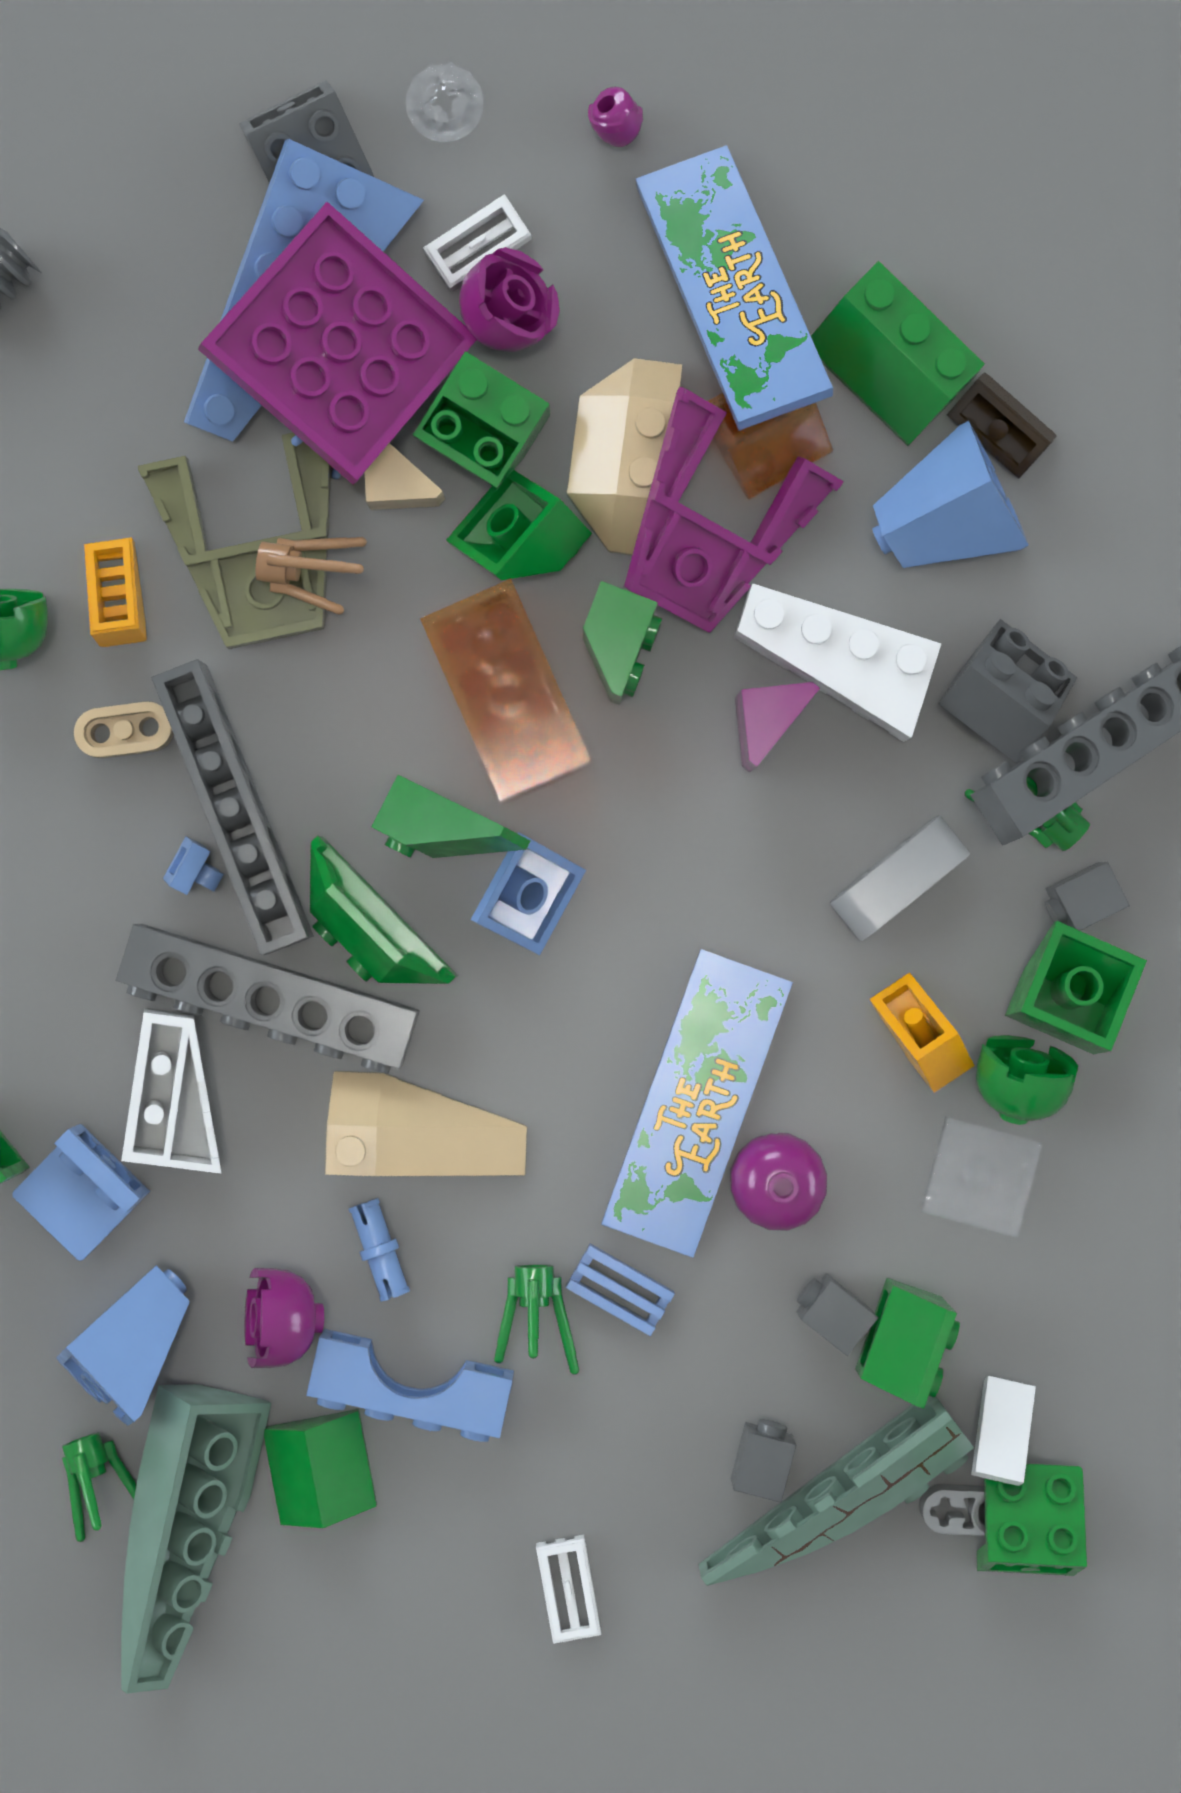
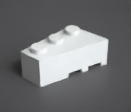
[121,1009,221,1174]

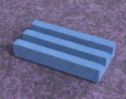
[566,1243,675,1336]

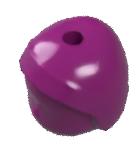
[588,86,643,147]

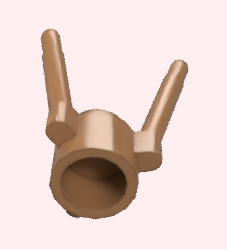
[255,537,367,615]

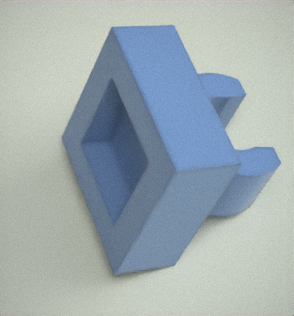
[163,836,224,895]

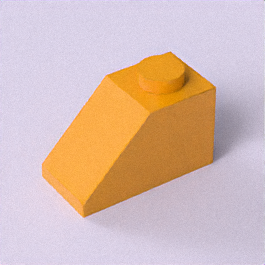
[869,972,975,1093]

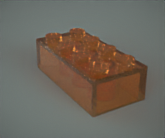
[420,578,591,803]

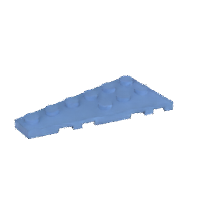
[184,139,424,441]

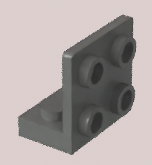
[239,81,374,183]

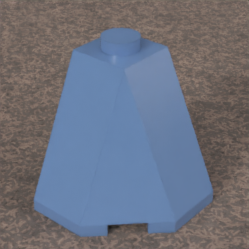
[872,421,1029,568]
[56,1265,190,1426]

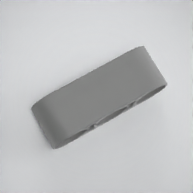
[830,815,970,941]

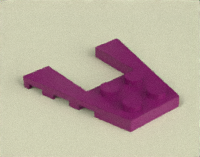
[624,386,844,633]

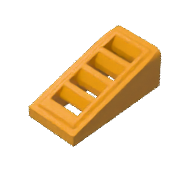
[84,537,147,647]

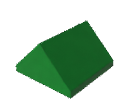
[264,1409,377,1529]

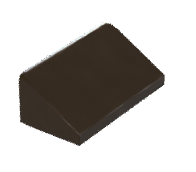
[947,372,1057,479]

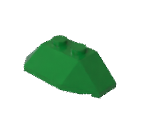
[310,835,458,984]

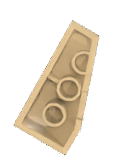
[325,1071,527,1176]

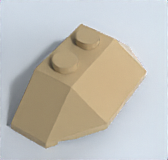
[567,358,682,555]

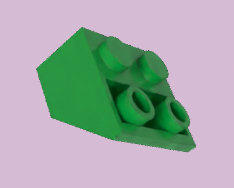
[413,351,550,489]
[583,581,663,705]
[855,1278,960,1409]

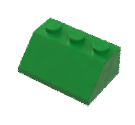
[811,260,985,446]

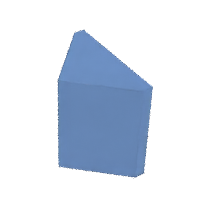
[471,832,586,955]

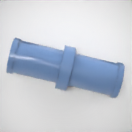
[348,1198,410,1302]

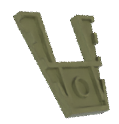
[137,433,331,649]

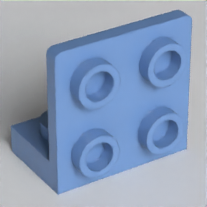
[12,1124,151,1261]

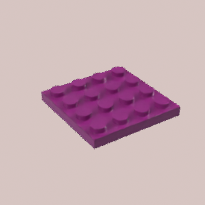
[198,202,477,485]

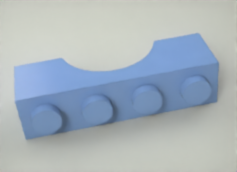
[306,1329,514,1442]

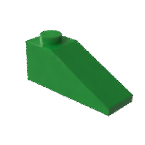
[371,775,530,858]

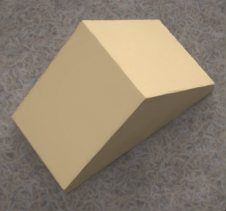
[365,443,445,510]

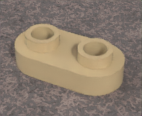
[74,702,174,758]

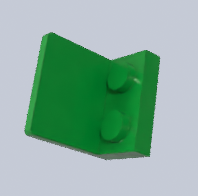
[977,1464,1087,1576]

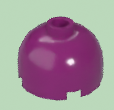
[459,247,560,352]
[730,1133,827,1231]
[244,1268,324,1368]

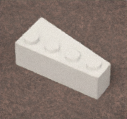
[734,584,941,742]

